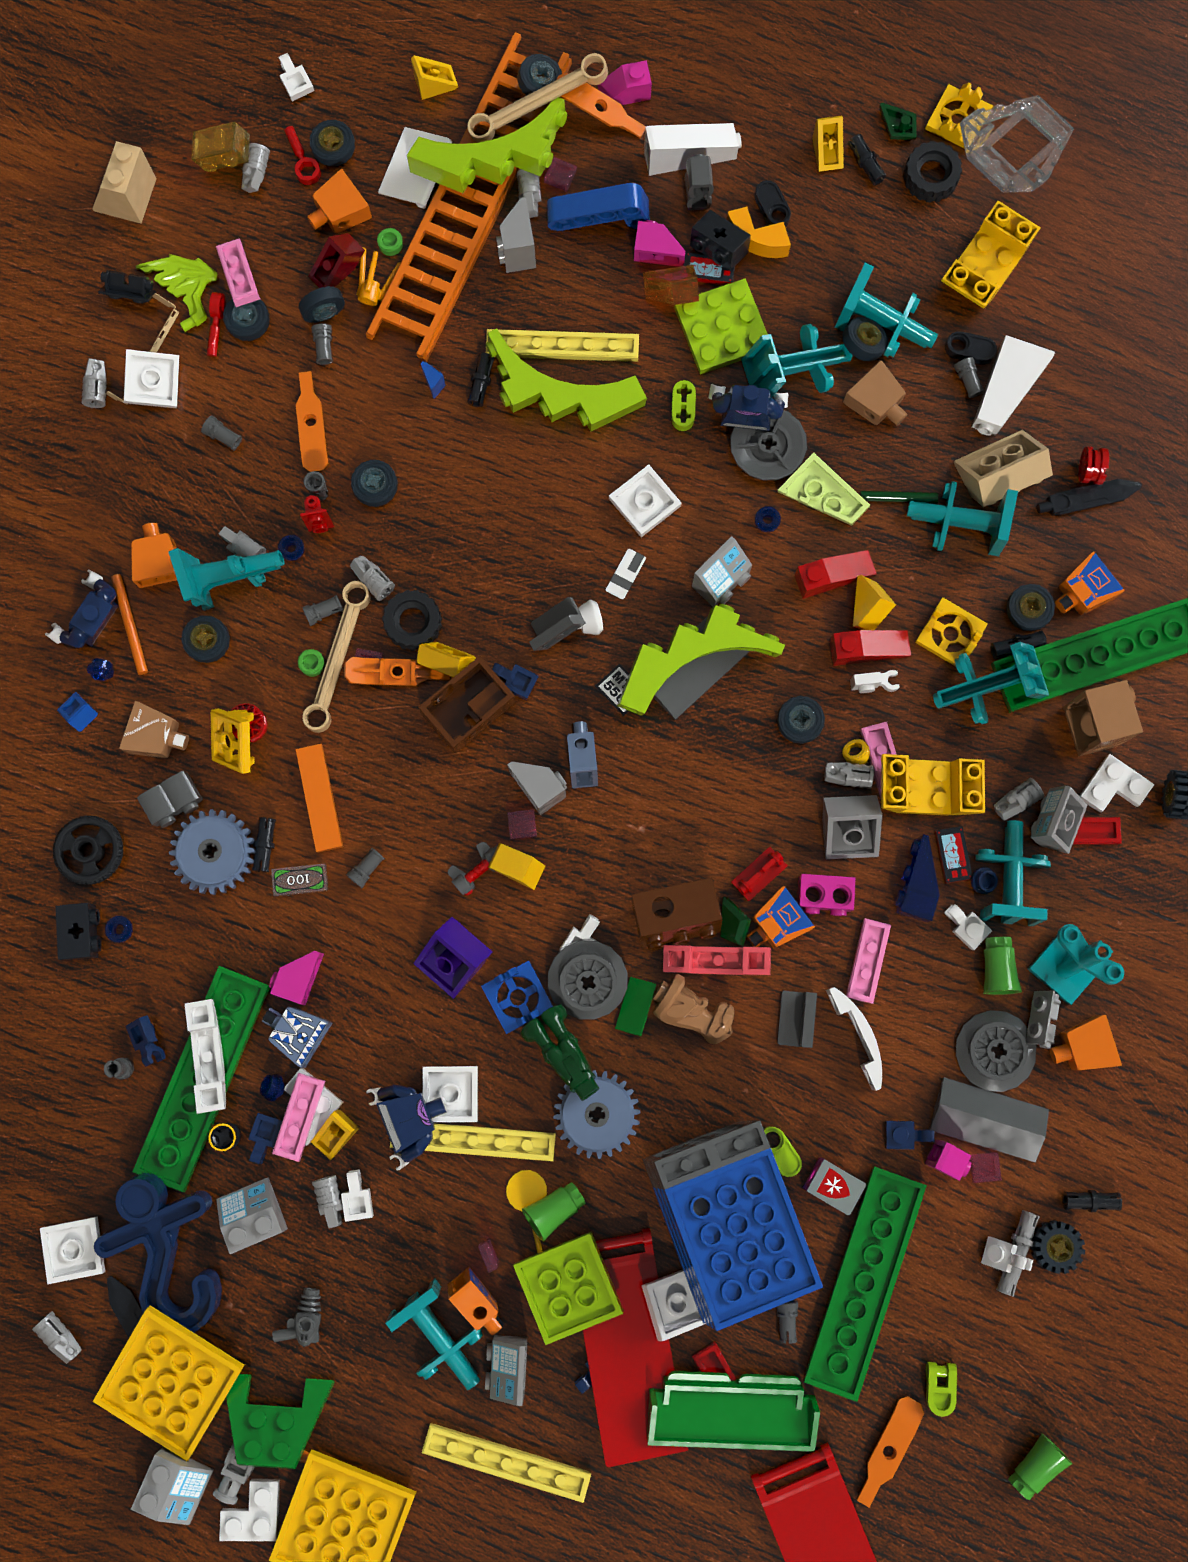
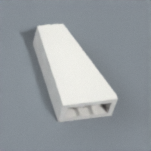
[644,123,742,176]
[972,335,1055,436]

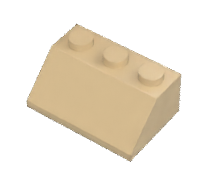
[954,430,1053,507]

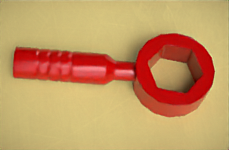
[284,126,321,185]
[207,292,226,357]

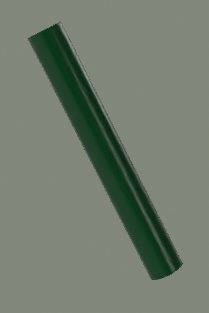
[859,491,938,503]

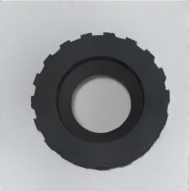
[903,141,962,203]
[382,590,442,651]

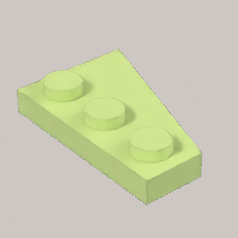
[778,453,870,526]

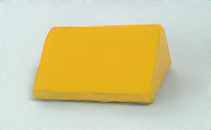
[417,642,476,677]

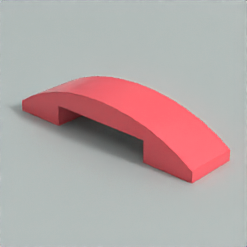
[663,945,771,975]

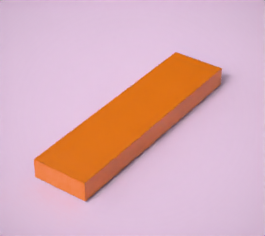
[296,744,343,853]

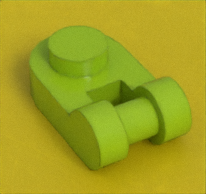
[926,1362,957,1417]

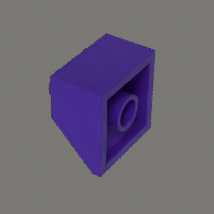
[413,917,492,999]

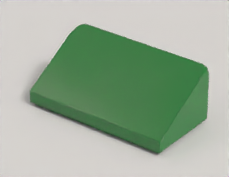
[615,977,657,1037]

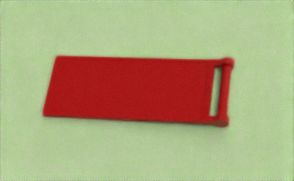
[583,1228,688,1467]
[750,1442,877,1562]

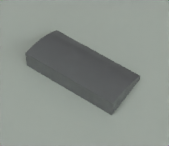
[653,616,750,720]

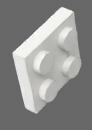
[124,349,179,408]
[609,465,682,537]
[423,1066,478,1122]
[40,1216,106,1284]
[642,1270,705,1341]

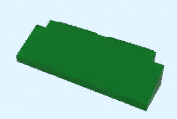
[647,1371,820,1452]

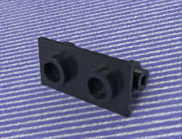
[98,270,157,303]

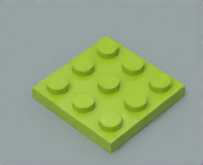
[674,278,768,375]
[513,1232,624,1345]

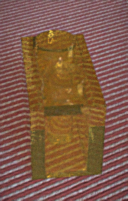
[191,121,250,172]

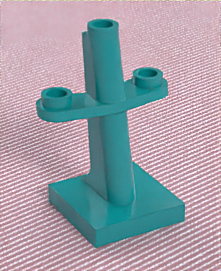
[835,263,938,358]
[741,324,852,398]
[906,481,1018,557]
[168,548,285,611]
[933,642,1049,724]
[975,820,1051,926]
[1027,924,1124,1005]
[385,1278,483,1391]

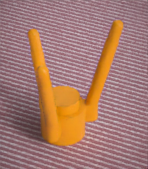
[356,247,401,306]

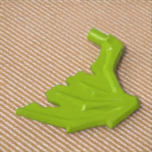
[136,254,218,332]

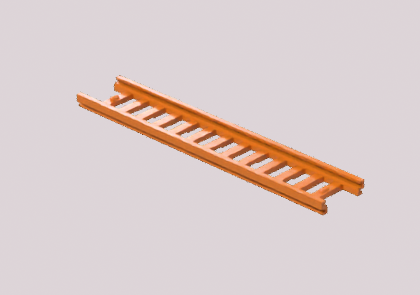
[366,32,572,362]

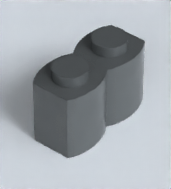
[685,154,714,210]
[137,771,203,828]

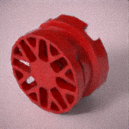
[1078,446,1109,485]
[231,703,268,743]

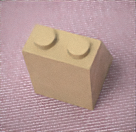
[92,141,157,223]

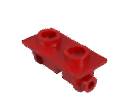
[300,495,334,533]
[731,847,788,901]

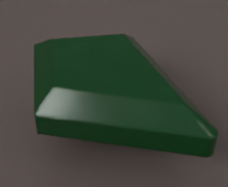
[879,103,917,140]
[720,897,751,946]

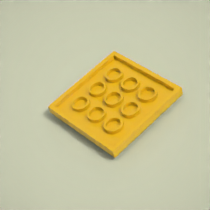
[93,1305,245,1461]
[269,1449,417,1562]

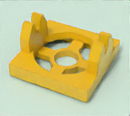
[925,83,993,151]
[915,597,988,667]
[211,708,254,774]

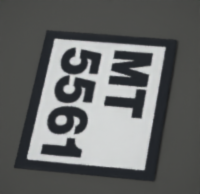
[595,663,629,716]

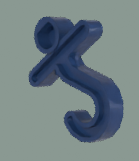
[94,1173,222,1332]

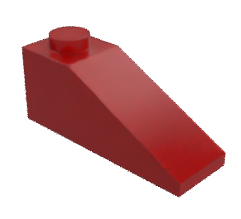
[794,550,877,599]
[829,630,911,666]

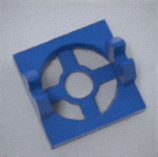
[481,961,553,1034]

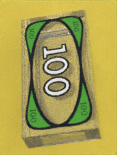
[271,864,328,896]

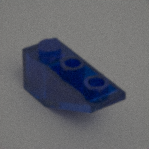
[895,834,940,923]

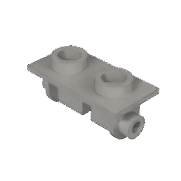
[1026,991,1061,1049]

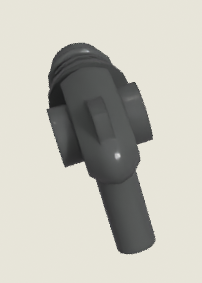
[272,1288,321,1347]

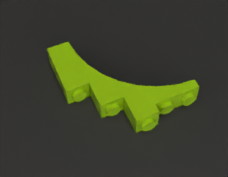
[406,97,567,193]
[486,328,647,432]
[617,604,785,716]

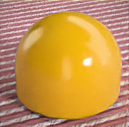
[842,739,870,765]

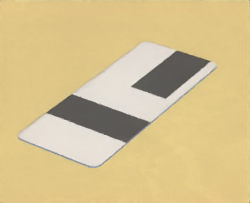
[606,549,646,600]

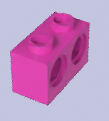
[797,874,855,916]

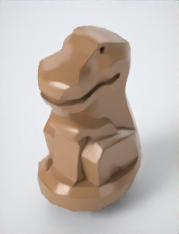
[652,974,735,1044]

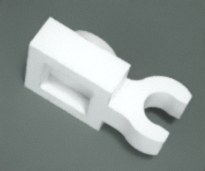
[278,53,314,101]
[850,670,900,693]
[944,904,992,950]
[559,914,600,951]
[341,1169,374,1222]
[981,1236,1033,1273]

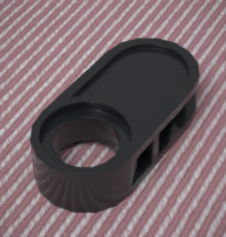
[755,180,791,228]
[945,331,997,365]

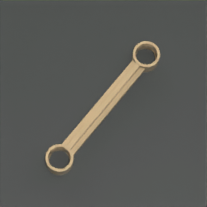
[468,53,608,143]
[303,581,371,733]

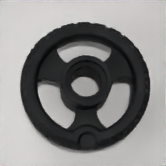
[53,816,124,885]

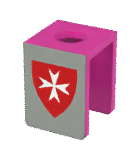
[802,1157,866,1215]

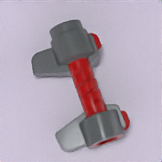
[448,842,498,896]

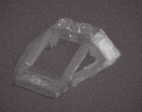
[960,95,1074,193]

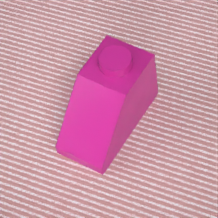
[597,60,652,109]
[634,220,685,267]
[269,951,324,1005]
[924,1139,972,1181]

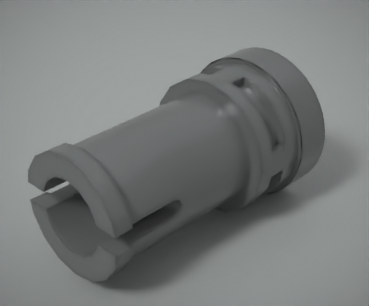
[311,324,333,365]
[954,357,985,398]
[201,415,242,450]
[304,471,328,501]
[302,595,343,626]
[346,848,385,888]
[104,1057,134,1079]
[776,1300,798,1344]

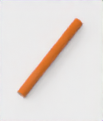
[111,574,148,675]

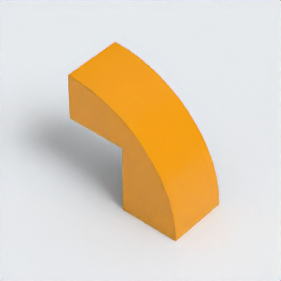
[726,207,791,258]

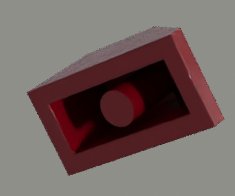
[308,233,365,288]

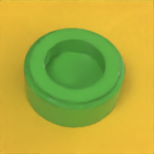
[377,228,403,256]
[298,649,325,677]

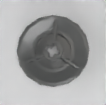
[730,410,807,480]
[548,940,628,1019]
[955,1010,1036,1092]

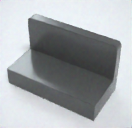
[529,597,586,651]
[777,991,817,1048]

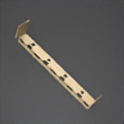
[106,293,179,404]

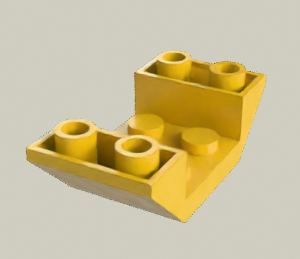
[941,201,1040,309]
[881,754,985,816]

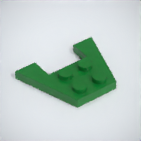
[226,1374,335,1469]

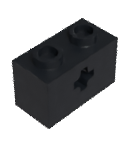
[690,210,751,271]
[55,903,102,961]

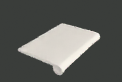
[378,127,452,209]

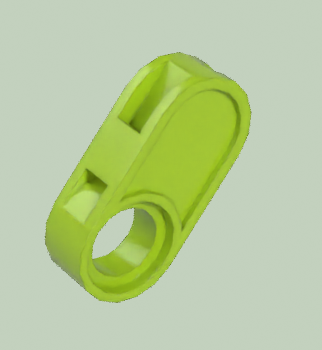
[764,1126,802,1177]

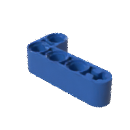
[547,183,650,231]

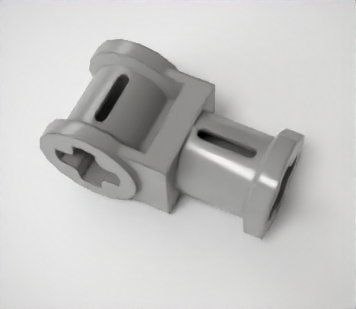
[213,1443,255,1505]

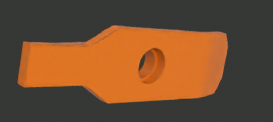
[557,73,646,138]
[296,371,329,472]
[344,657,450,686]
[856,1396,924,1508]

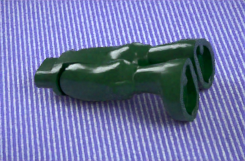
[520,1005,600,1101]

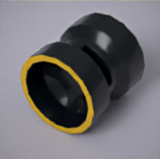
[209,1122,242,1151]

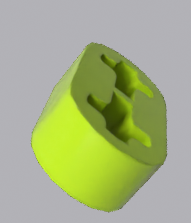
[671,380,696,431]

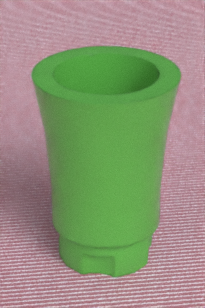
[983,937,1022,995]
[522,1182,586,1242]
[1008,1433,1072,1500]

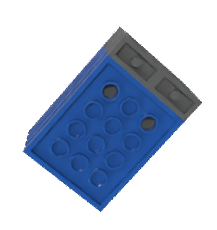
[643,1120,823,1331]

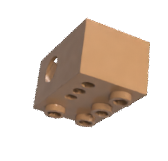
[1063,680,1143,757]

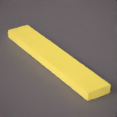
[486,329,639,362]
[390,1123,556,1161]
[422,1423,591,1503]

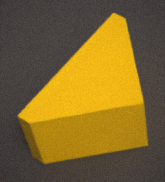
[411,55,458,100]
[812,116,844,172]
[853,575,896,630]
[488,843,545,890]
[311,1110,360,1160]

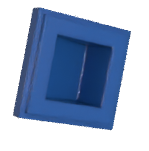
[421,361,445,399]
[57,692,98,732]

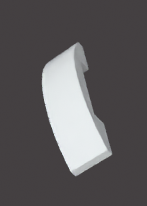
[826,987,882,1091]
[185,999,226,1114]

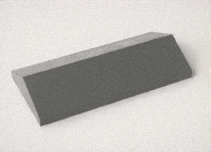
[929,1077,1049,1162]

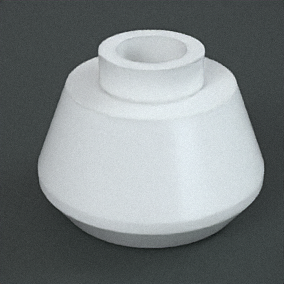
[577,600,603,635]

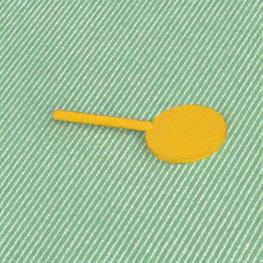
[506,1170,547,1253]

